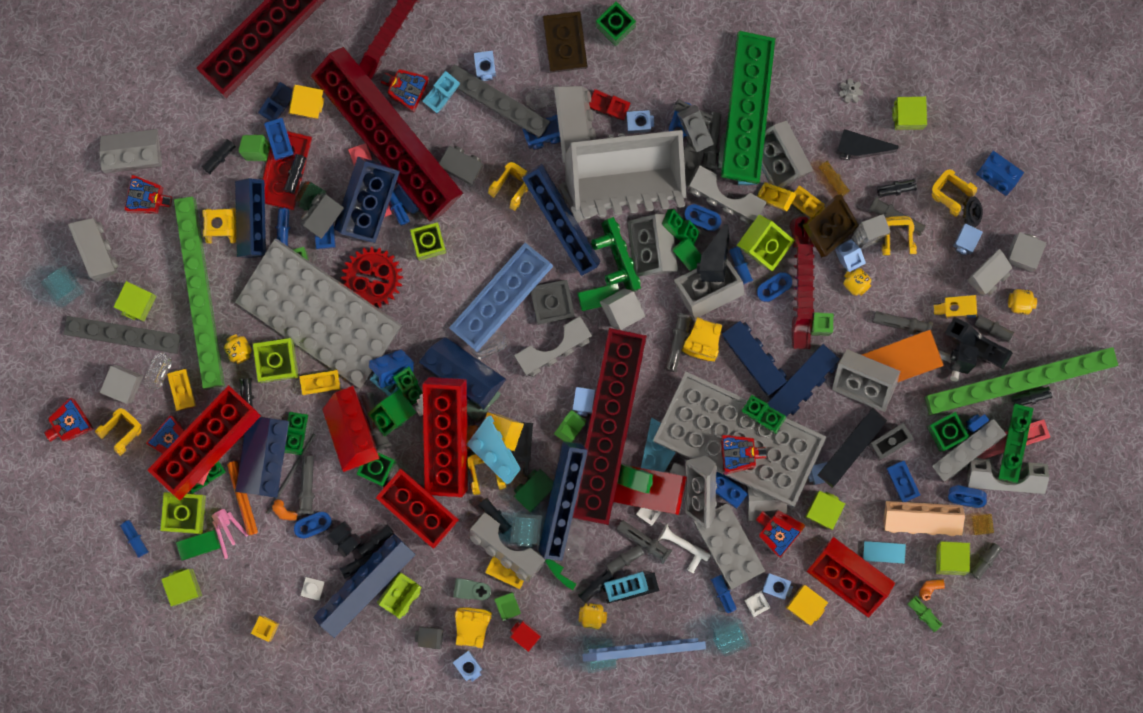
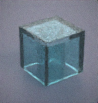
[40,266,86,308]
[510,513,542,547]
[712,618,752,657]
[583,639,618,673]

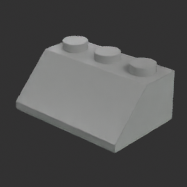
[761,121,814,188]
[99,129,162,174]
[628,214,678,277]
[68,218,119,281]
[674,259,745,319]
[832,349,901,412]
[685,455,717,529]

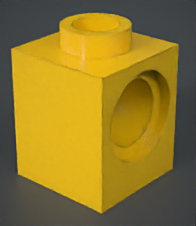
[251,615,279,642]

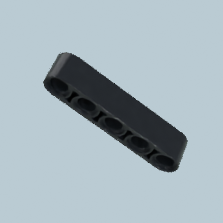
[817,408,887,488]

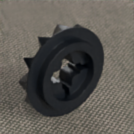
[962,197,983,227]

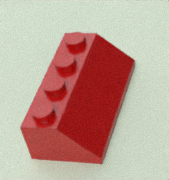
[322,386,379,472]
[376,469,459,549]
[806,537,895,618]

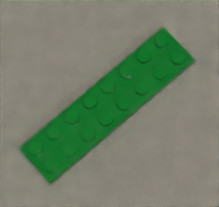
[721,31,776,184]

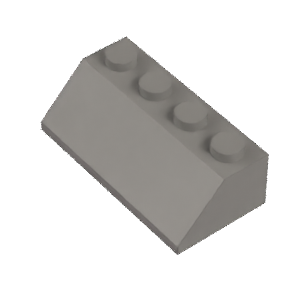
[554,86,596,163]

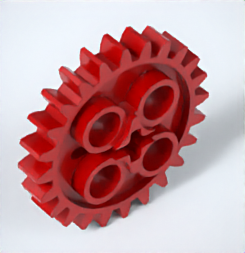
[341,247,404,308]

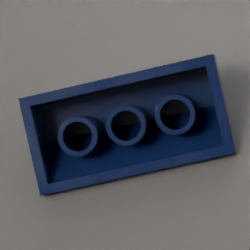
[334,156,400,243]
[419,337,506,410]
[235,417,289,498]

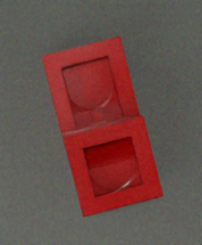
[589,89,631,121]

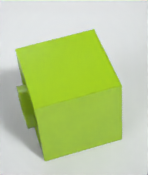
[892,96,927,130]
[410,222,447,261]
[114,281,157,322]
[804,491,846,530]
[936,542,970,576]
[161,568,202,607]

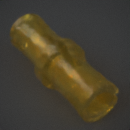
[818,160,850,196]

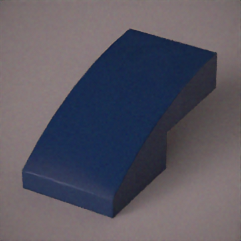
[258,82,292,121]

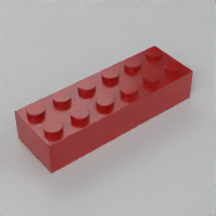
[423,377,468,498]
[147,385,261,501]

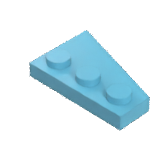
[467,416,521,484]
[641,418,676,472]

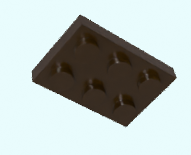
[543,11,588,73]
[803,194,859,258]

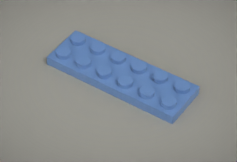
[449,243,553,352]
[582,638,706,662]

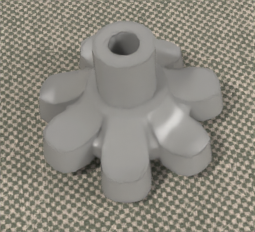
[838,79,863,103]

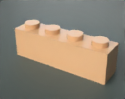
[883,501,965,536]

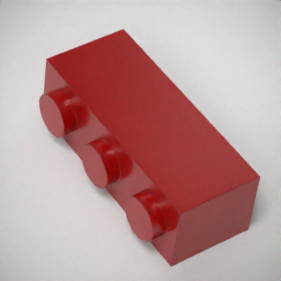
[510,621,541,652]

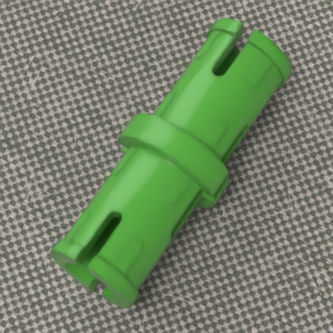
[907,596,943,632]

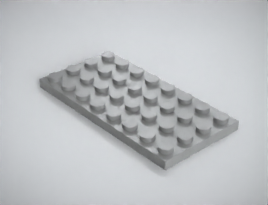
[235,239,402,389]
[653,372,826,507]

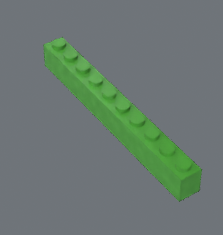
[174,196,225,390]
[924,347,1119,415]

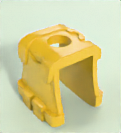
[488,162,529,211]
[932,169,977,217]
[202,208,236,244]
[881,216,917,255]
[682,317,722,362]
[95,408,142,456]
[468,454,506,495]
[455,607,492,648]

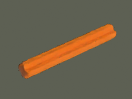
[227,461,258,536]

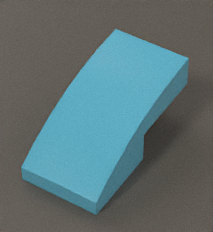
[423,71,460,114]
[863,541,906,564]

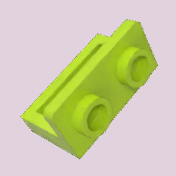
[377,571,422,619]

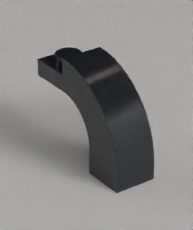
[945,317,1013,369]

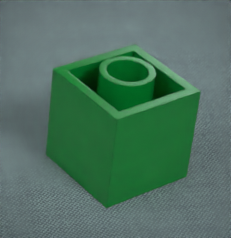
[595,1,636,47]
[368,389,417,437]
[926,412,969,452]
[357,452,397,487]

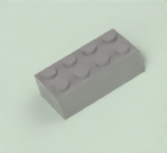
[693,503,765,590]

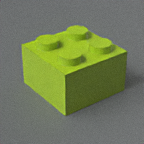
[737,214,795,272]
[253,338,299,383]
[160,492,206,534]

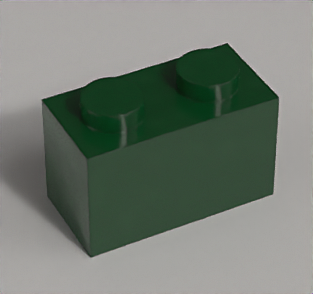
[514,469,554,512]

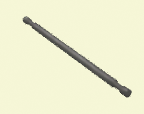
[266,433,316,514]

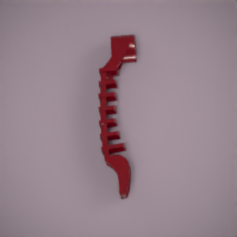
[359,0,421,80]
[789,216,815,349]

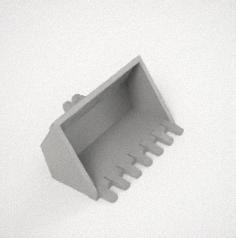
[565,130,686,219]

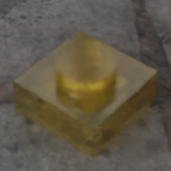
[971,514,994,535]

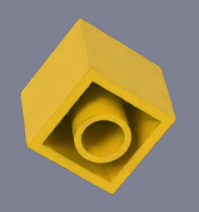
[288,85,324,119]
[485,412,524,451]
[785,584,828,626]

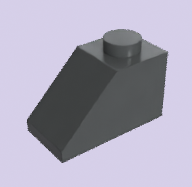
[415,627,444,649]

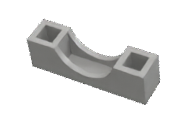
[686,166,766,224]
[852,214,891,250]
[514,316,592,377]
[932,419,1007,482]
[967,458,1049,494]
[468,513,546,583]

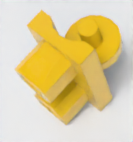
[792,185,825,218]

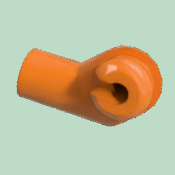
[272,499,298,521]
[919,579,945,601]

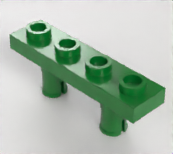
[591,217,641,292]
[998,404,1034,484]

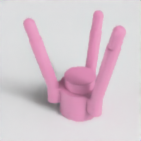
[211,509,248,559]

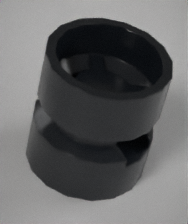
[326,521,363,558]

